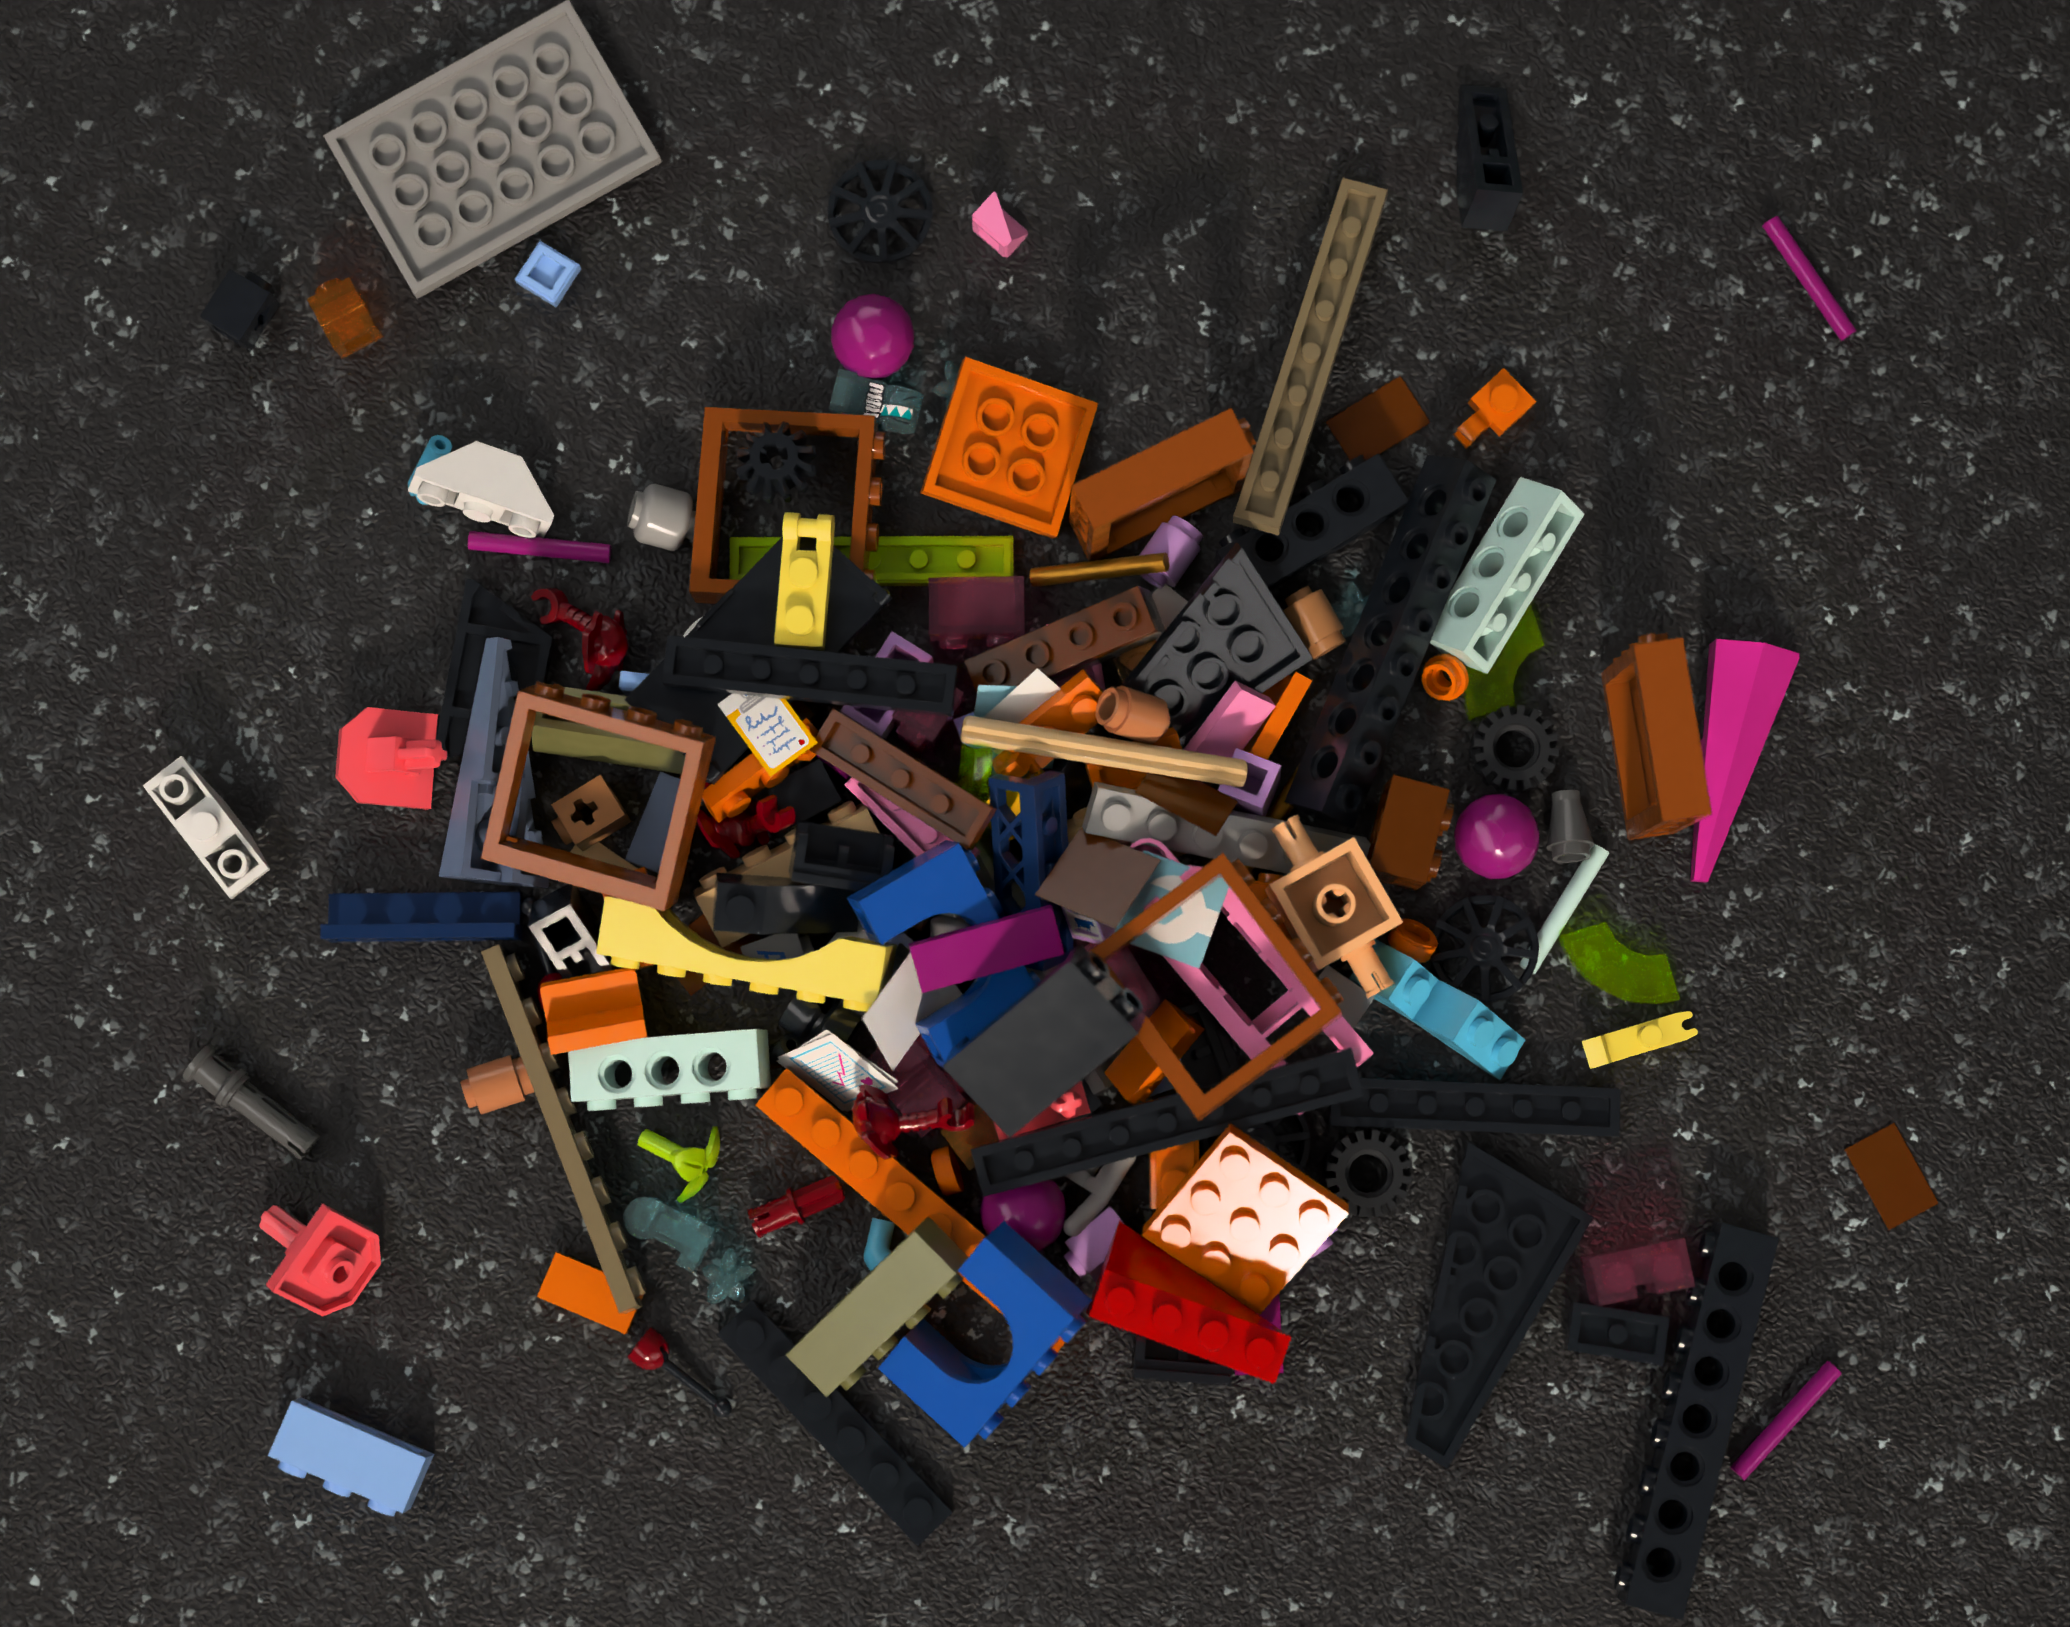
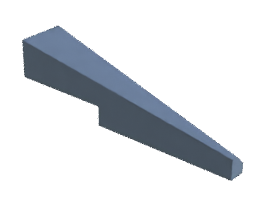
[439,637,549,888]

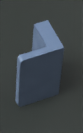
[625,771,703,873]

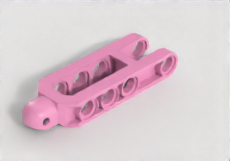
[1130,838,1374,1116]

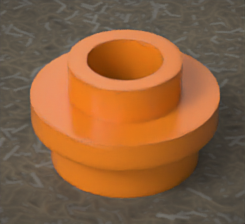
[1422,653,1469,701]

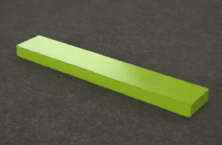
[730,536,1014,586]

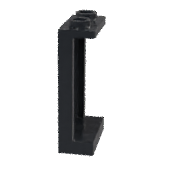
[942,944,1146,1138]

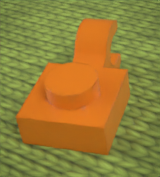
[1454,368,1536,448]

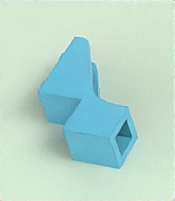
[1349,939,1525,1080]

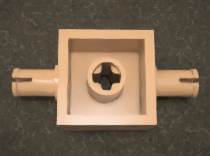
[1265,814,1403,999]

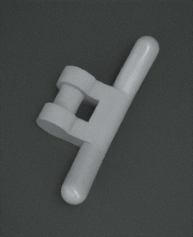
[1063,1156,1137,1237]

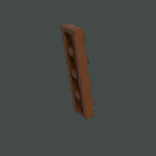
[809,708,997,851]

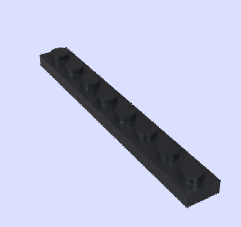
[971,1047,1364,1197]

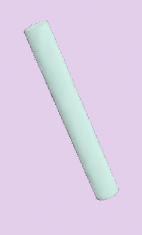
[1519,844,1609,974]

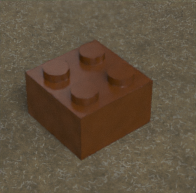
[1367,775,1454,891]

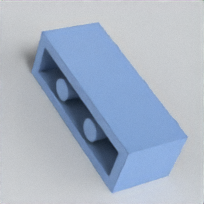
[268,1398,434,1516]

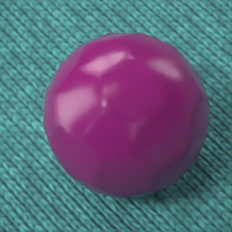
[831,294,914,379]
[1454,794,1539,879]
[980,1179,1067,1252]

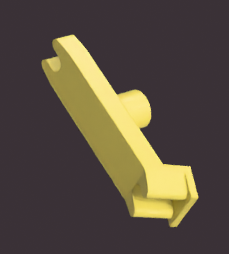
[1582,1011,1698,1069]

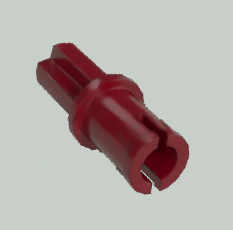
[748,1176,845,1238]

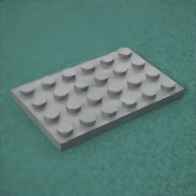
[323,0,662,299]

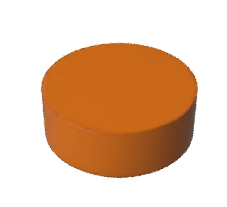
[1387,919,1438,963]
[931,1145,964,1196]

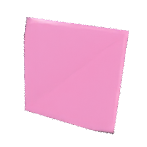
[972,191,1028,258]

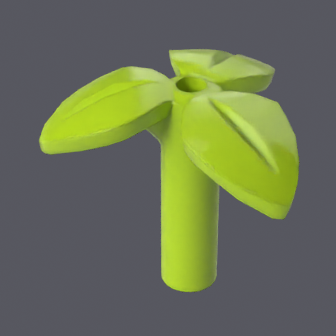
[638,1126,720,1203]

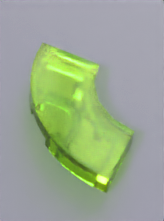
[1464,604,1545,721]
[955,743,993,802]
[1558,922,1680,1004]

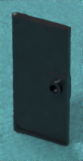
[624,516,892,785]

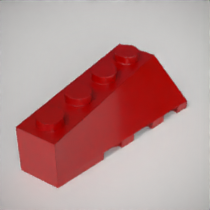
[1086,1221,1291,1384]

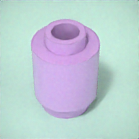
[1140,516,1203,589]

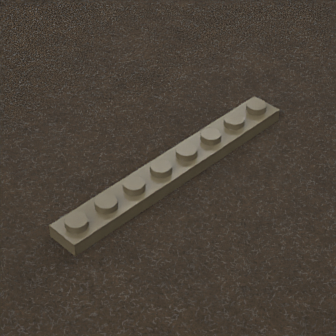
[1233,178,1388,535]
[481,944,646,1314]

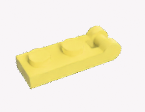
[774,512,835,651]

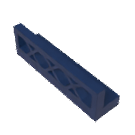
[988,771,1074,971]
[320,892,523,943]

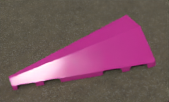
[1690,639,1800,883]

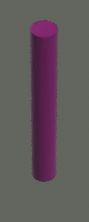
[1762,215,1857,341]
[468,531,612,563]
[1730,1361,1842,1481]

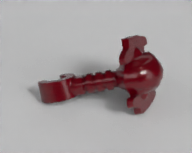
[531,588,629,691]
[697,782,795,859]
[852,1084,975,1159]

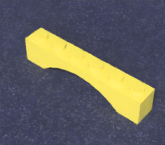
[596,896,897,1012]

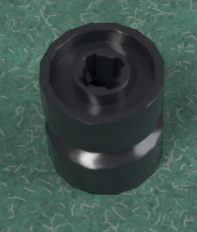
[778,993,866,1044]

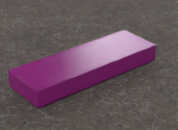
[908,904,1064,993]

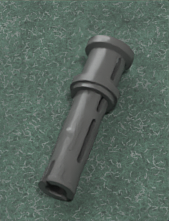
[182,1044,320,1161]

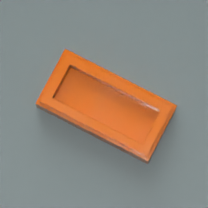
[537,1252,646,1334]

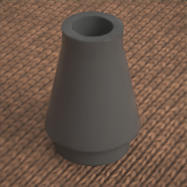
[1547,790,1595,863]

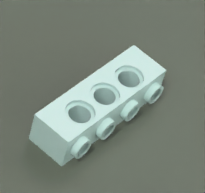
[1430,477,1584,674]
[568,1029,771,1111]

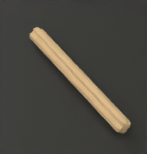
[961,715,1248,787]

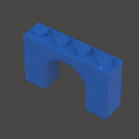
[847,840,1041,1068]
[878,1221,1092,1448]

